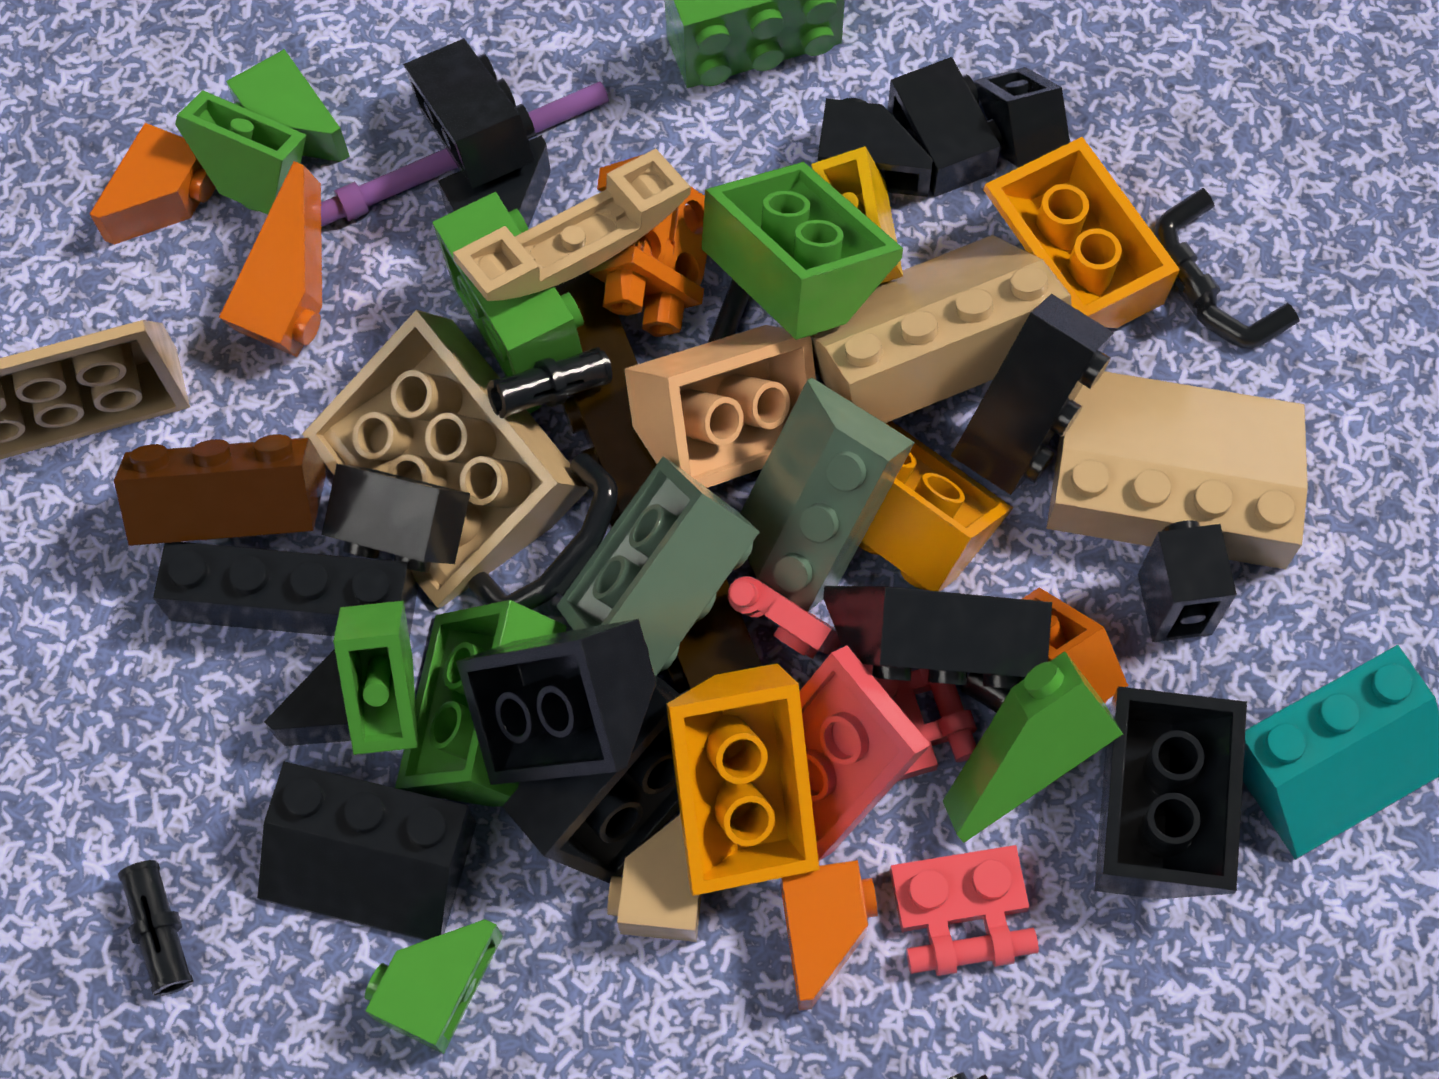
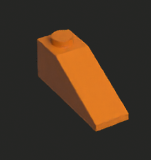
[219,161,322,357]

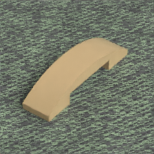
[453,148,691,301]

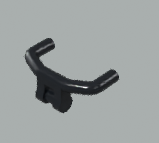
[1155,188,1300,349]
[468,453,618,610]

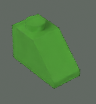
[226,49,350,162]
[175,90,306,215]
[333,601,418,755]
[365,919,503,1054]

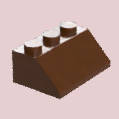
[114,434,326,546]

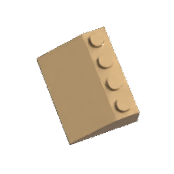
[811,235,1072,423]
[302,310,590,608]
[0,320,190,460]
[1046,371,1308,570]

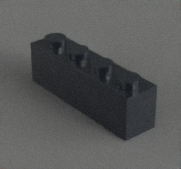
[153,542,418,638]

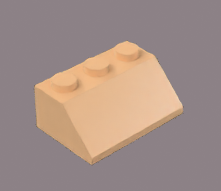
[624,325,816,488]

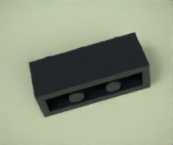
[403,38,536,189]
[951,294,1114,495]

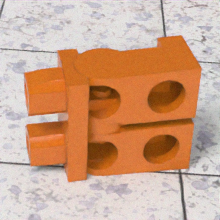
[589,155,707,337]

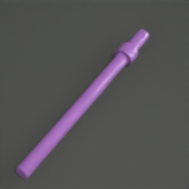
[321,81,609,227]

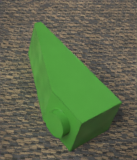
[943,651,1123,843]

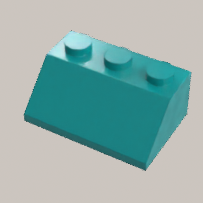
[1243,645,1439,860]

